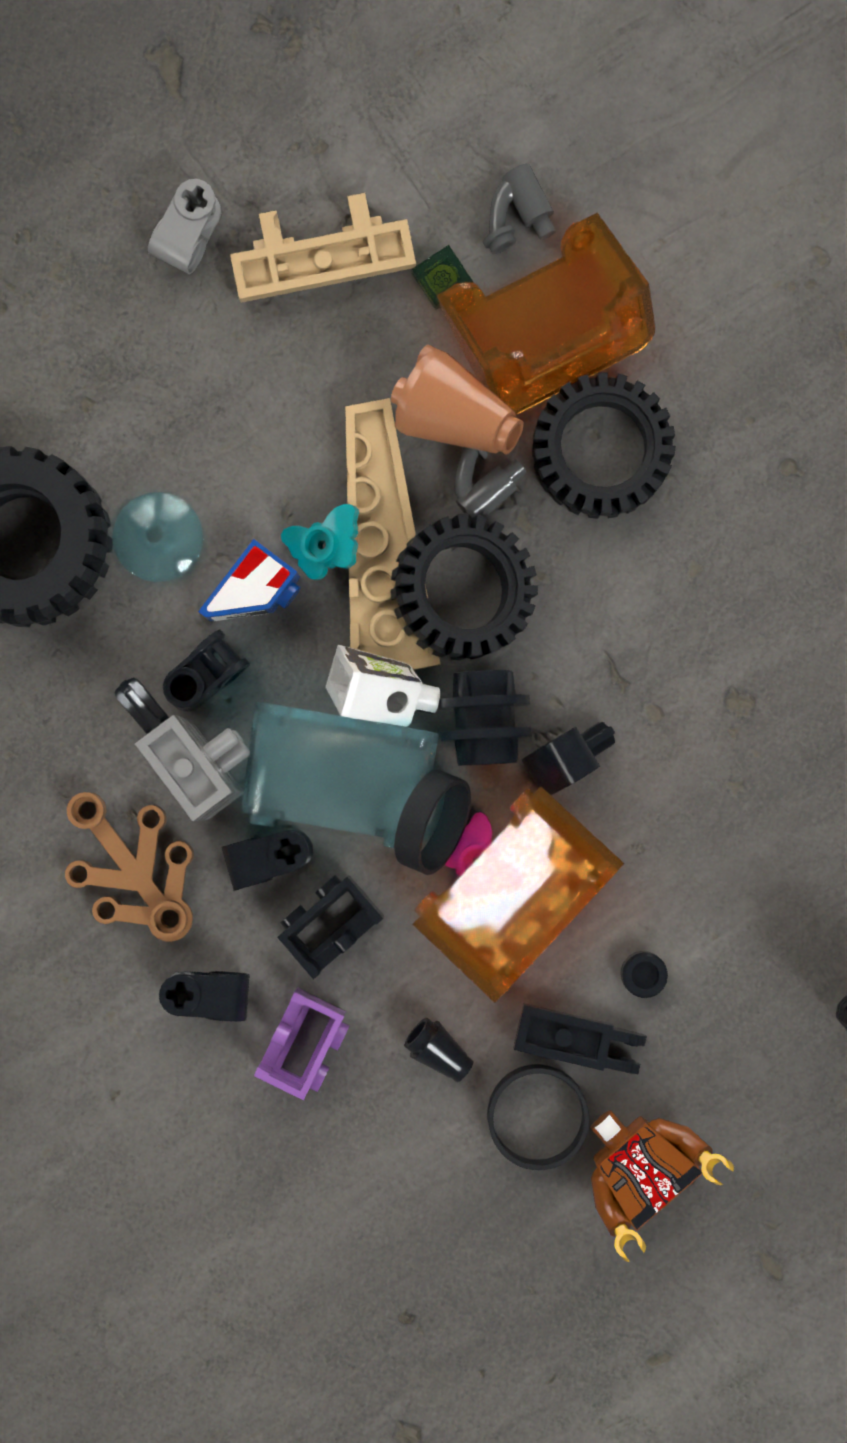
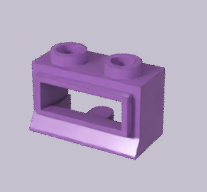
[254,987,349,1100]

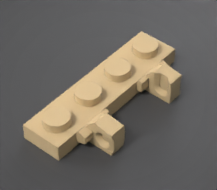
[230,193,416,303]

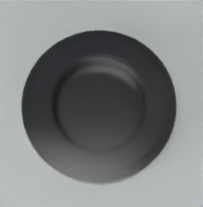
[621,951,668,998]

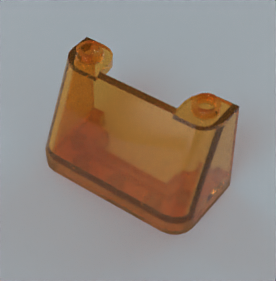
[436,212,656,415]
[412,787,625,1003]

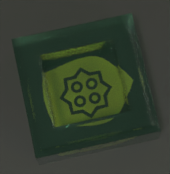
[411,245,473,310]

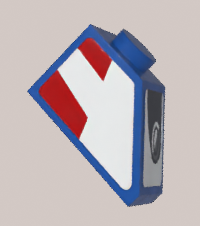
[198,539,301,622]

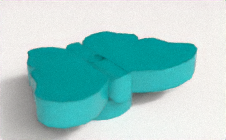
[281,504,359,580]

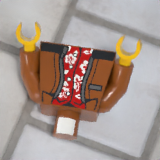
[591,1110,734,1262]

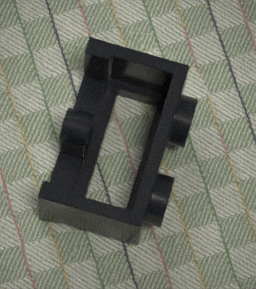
[277,875,384,979]

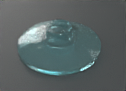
[113,492,203,582]

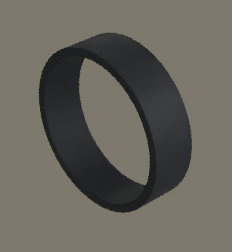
[394,770,471,875]
[487,1064,589,1170]

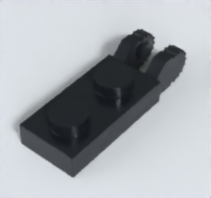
[513,1003,647,1074]

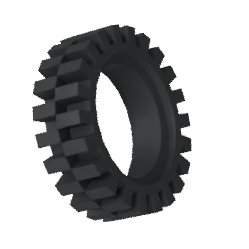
[532,372,676,519]
[390,514,538,661]

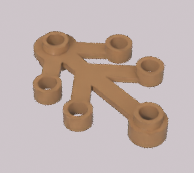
[65,792,194,942]

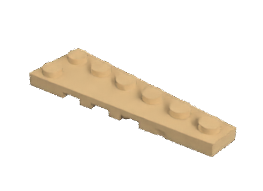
[345,398,441,671]

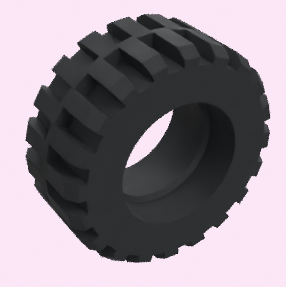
[0,446,113,627]

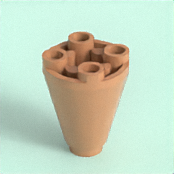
[391,345,523,454]

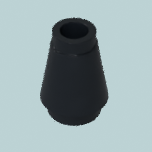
[404,1018,474,1082]

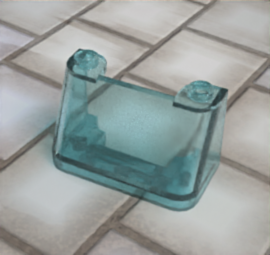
[241,702,439,848]

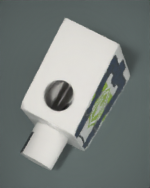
[326,645,440,727]

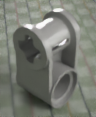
[148,179,222,274]

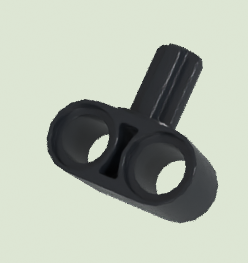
[521,722,615,798]

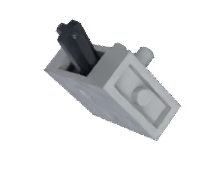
[114,677,250,821]

